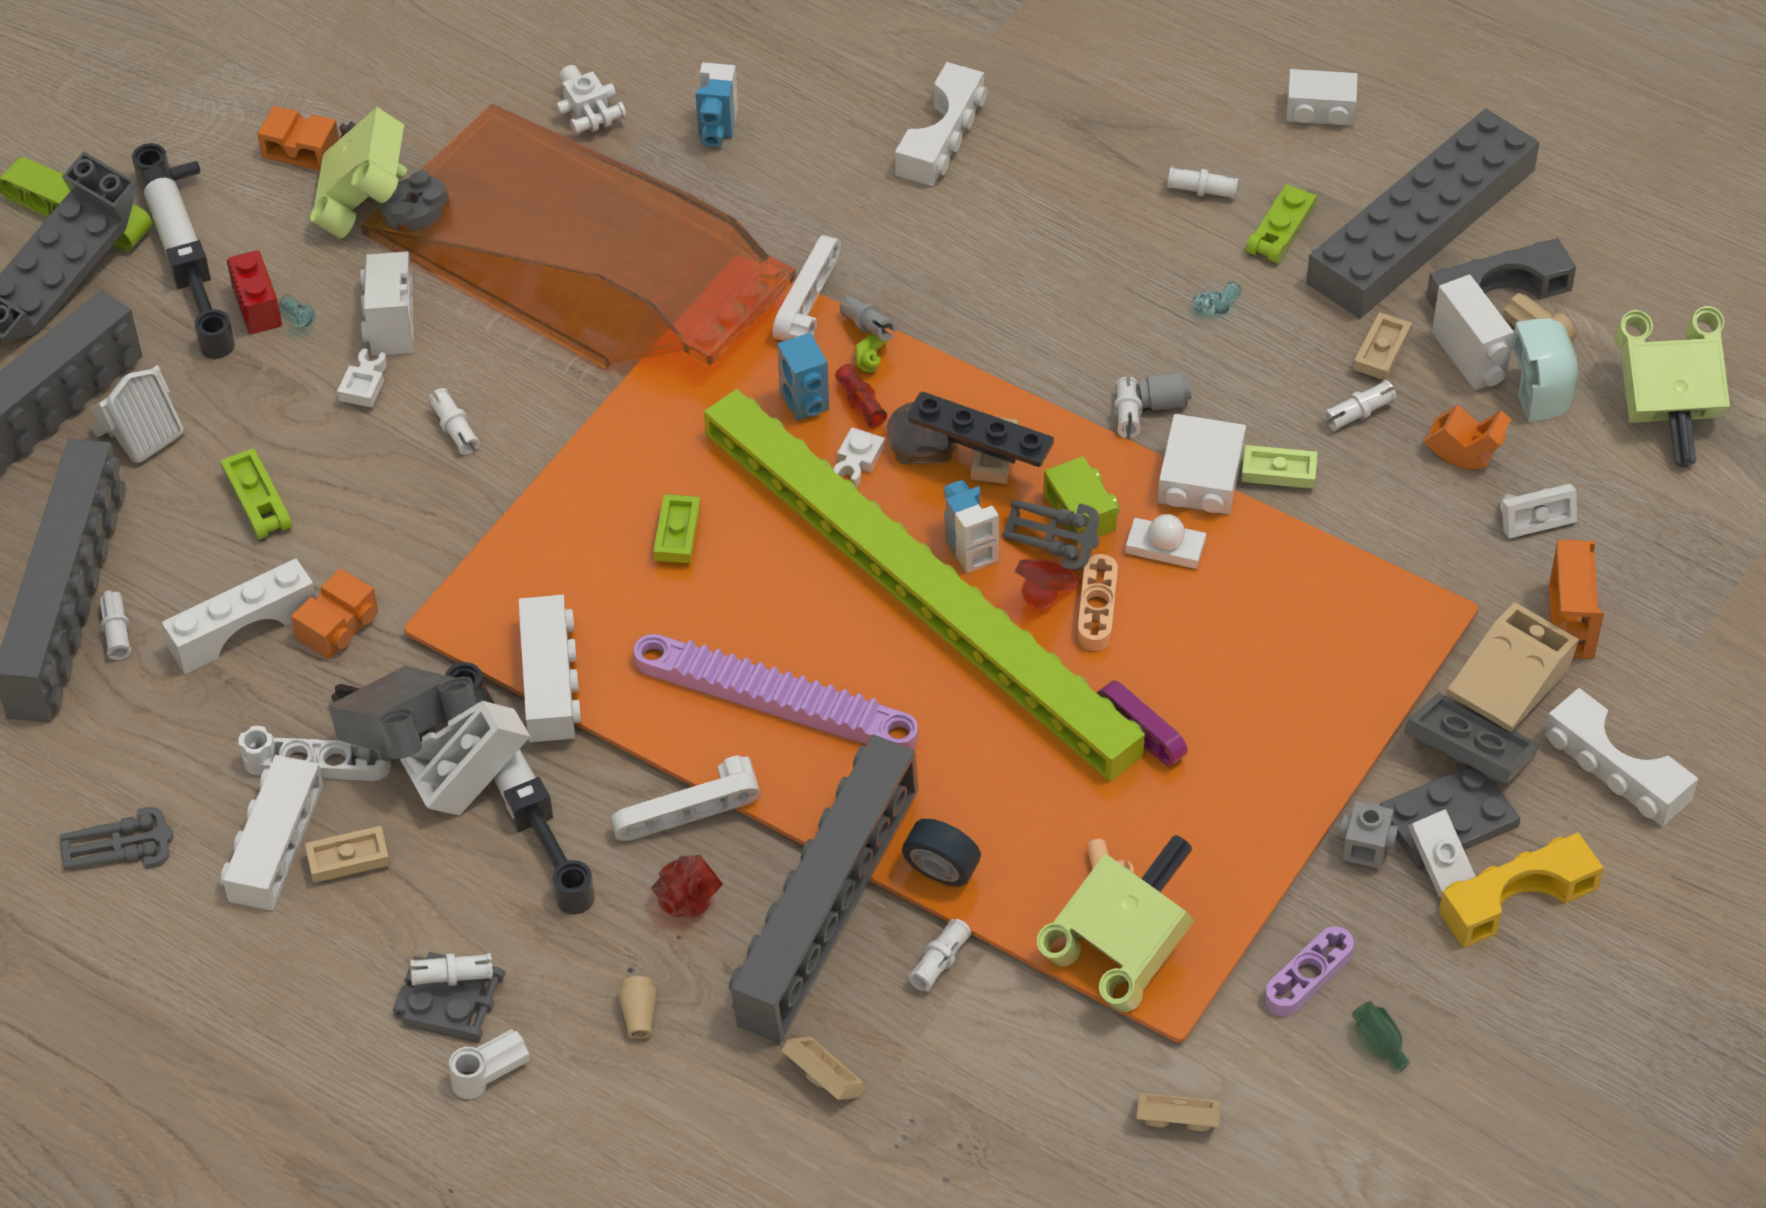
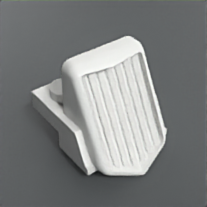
[89,365,184,463]

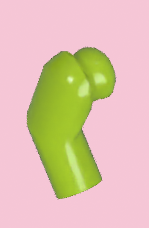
[854,333,888,373]

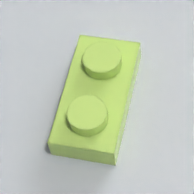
[1241,445,1318,489]

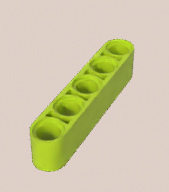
[0,157,153,251]

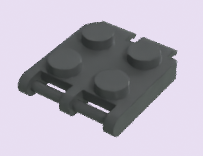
[393,952,506,1042]

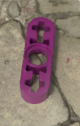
[1097,680,1188,766]

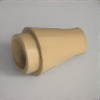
[617,976,657,1039]

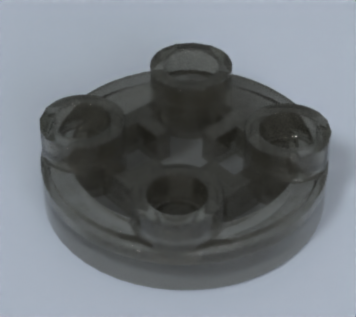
[887,402,958,464]

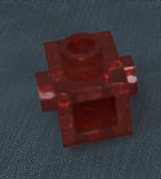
[651,855,723,917]

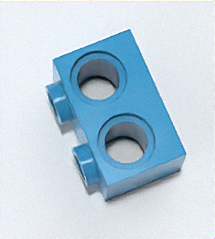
[777,332,829,421]

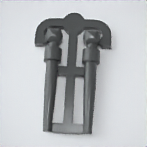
[1002,500,1099,570]
[60,807,174,869]

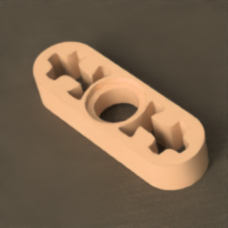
[1077,554,1118,651]

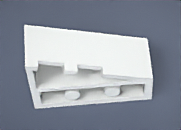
[361,251,414,356]
[400,701,531,816]

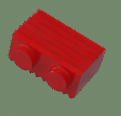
[227,250,283,335]

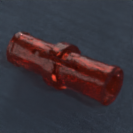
[835,364,887,428]

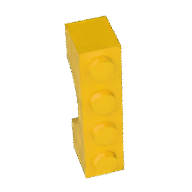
[1439,832,1604,949]

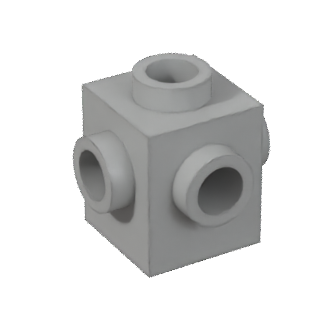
[1339,801,1398,869]

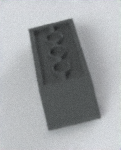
[0,151,138,342]

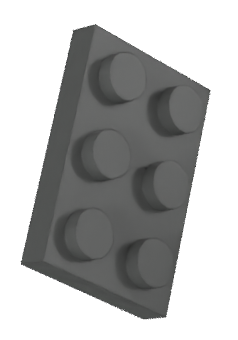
[1404,693,1540,784]
[1380,766,1521,870]

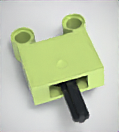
[1614,306,1730,467]
[1037,835,1195,1012]

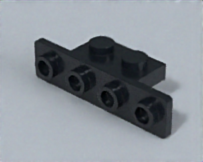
[907,392,1054,467]

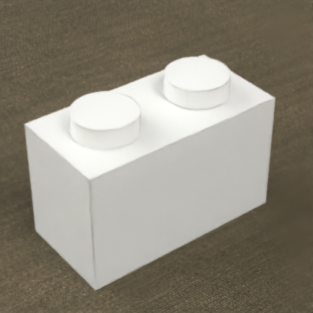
[1286,69,1358,126]

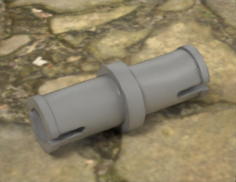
[840,295,897,341]

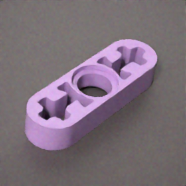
[1265,926,1354,1017]

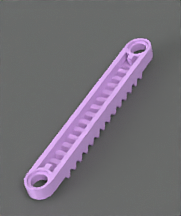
[634,634,918,749]

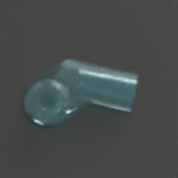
[1192,281,1242,315]
[279,294,315,327]

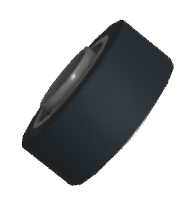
[902,818,981,887]

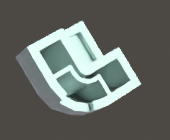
[1512,319,1579,423]

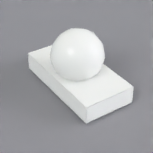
[1125,514,1207,569]

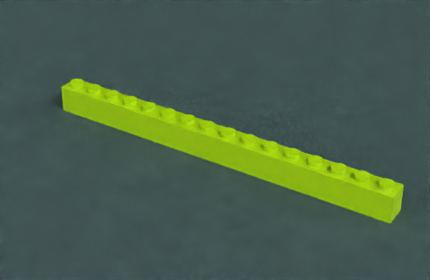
[704,389,1145,782]

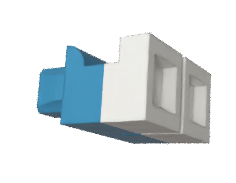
[695,62,738,147]
[944,480,999,574]

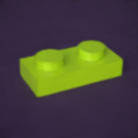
[653,494,701,564]

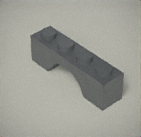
[1426,238,1576,311]

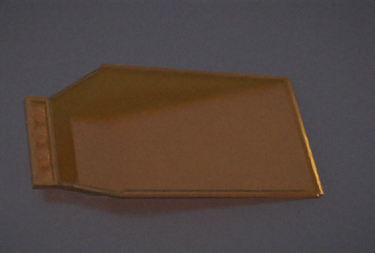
[361,104,796,369]

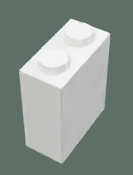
[1432,274,1514,391]
[1158,414,1246,515]

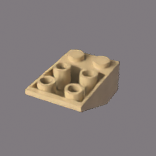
[1446,602,1579,732]

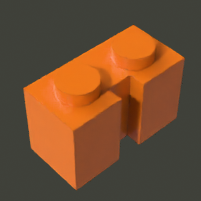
[257,106,339,171]
[291,568,378,659]

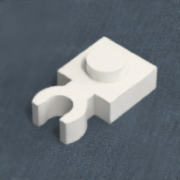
[337,349,387,407]
[833,427,885,488]

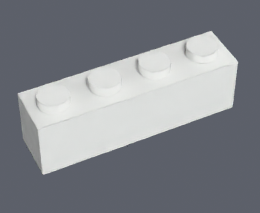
[518,595,581,743]
[220,755,324,911]

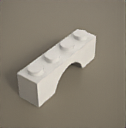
[895,62,988,187]
[161,558,316,674]
[1544,688,1698,827]

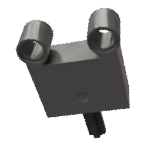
[328,666,478,761]

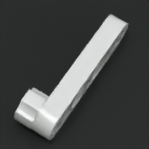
[772,235,841,341]
[238,726,391,781]
[611,755,761,841]

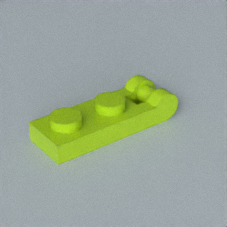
[1245,184,1317,264]
[220,448,292,540]

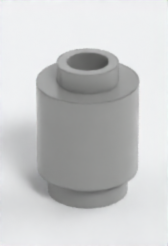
[1138,372,1192,411]

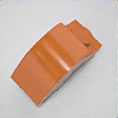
[1423,405,1512,470]

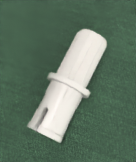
[100,590,131,660]

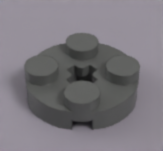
[379,170,450,230]

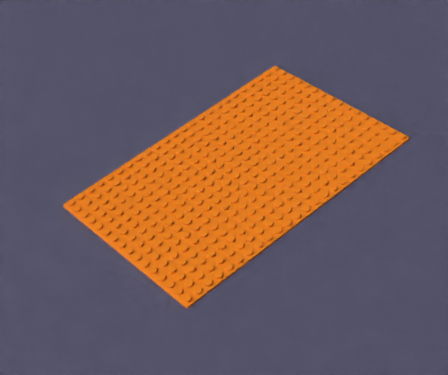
[404,256,1478,1043]

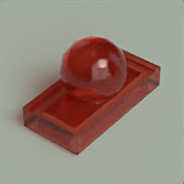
[1014,559,1081,609]

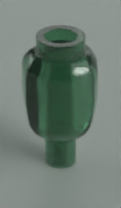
[1352,1001,1410,1072]

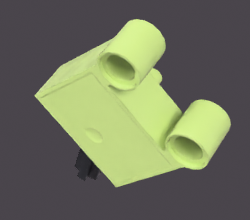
[310,107,407,239]

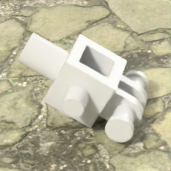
[555,65,627,136]

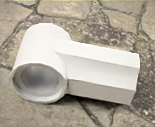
[449,1029,530,1099]

